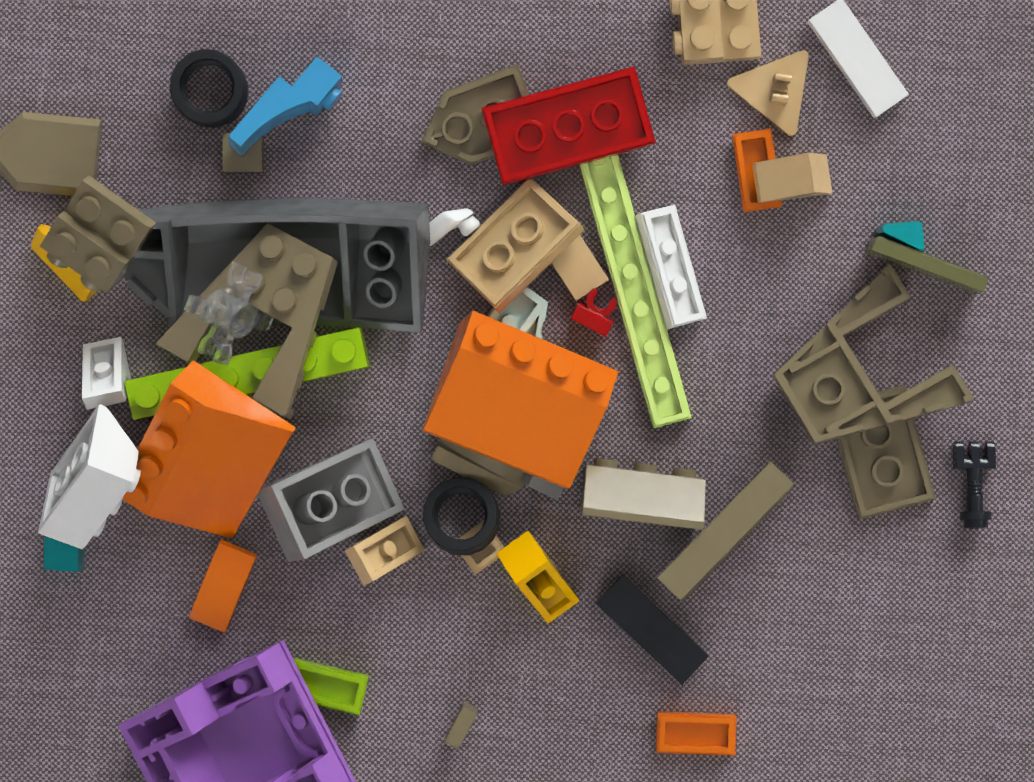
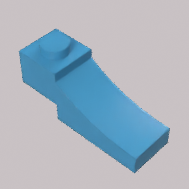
[228,57,343,156]

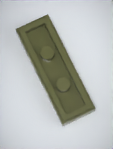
[865,236,989,294]

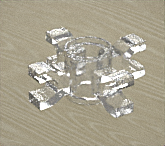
[184,262,274,365]

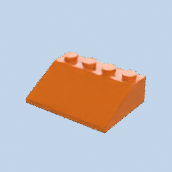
[422,311,619,489]
[123,361,296,538]

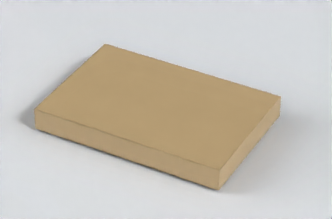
[446,178,585,314]

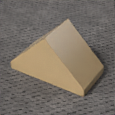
[752,152,833,203]

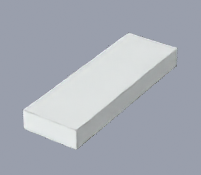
[807,0,909,119]
[635,205,707,330]

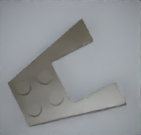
[156,223,338,420]
[773,264,974,445]

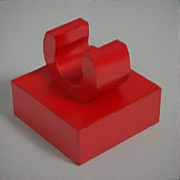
[570,288,617,337]

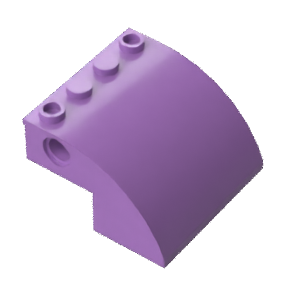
[118,640,356,782]

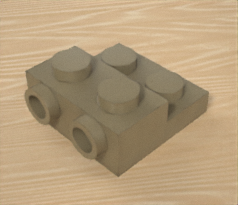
[40,175,156,293]

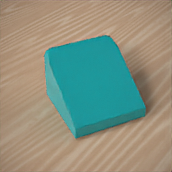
[875,221,924,252]
[44,536,85,572]

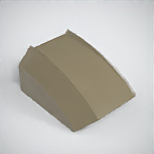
[431,439,526,496]

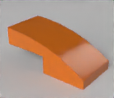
[189,539,258,633]

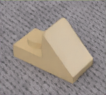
[345,516,425,586]

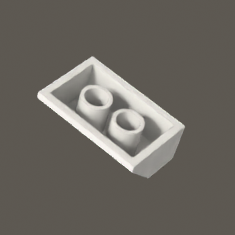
[38,404,141,550]

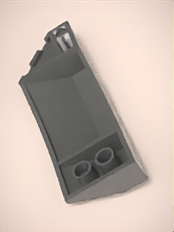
[124,198,430,333]

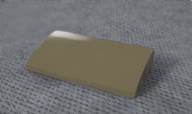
[657,461,794,602]

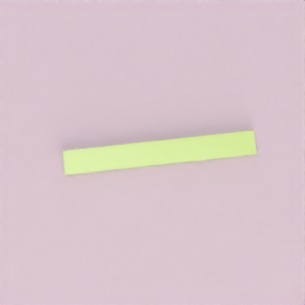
[579,155,692,429]

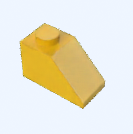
[496,531,580,624]

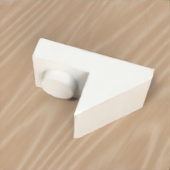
[82,337,131,410]

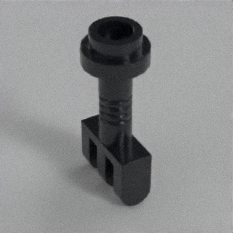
[952,441,996,529]

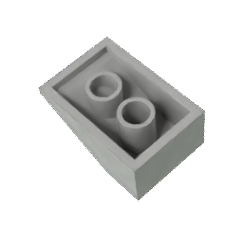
[258,438,405,562]

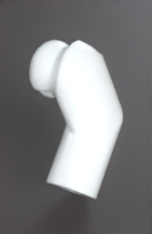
[429,208,480,246]

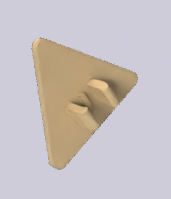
[727,50,809,136]

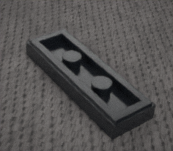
[595,574,709,685]

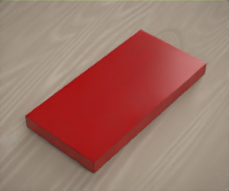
[481,66,656,186]

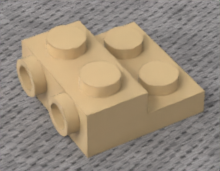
[669,0,762,65]

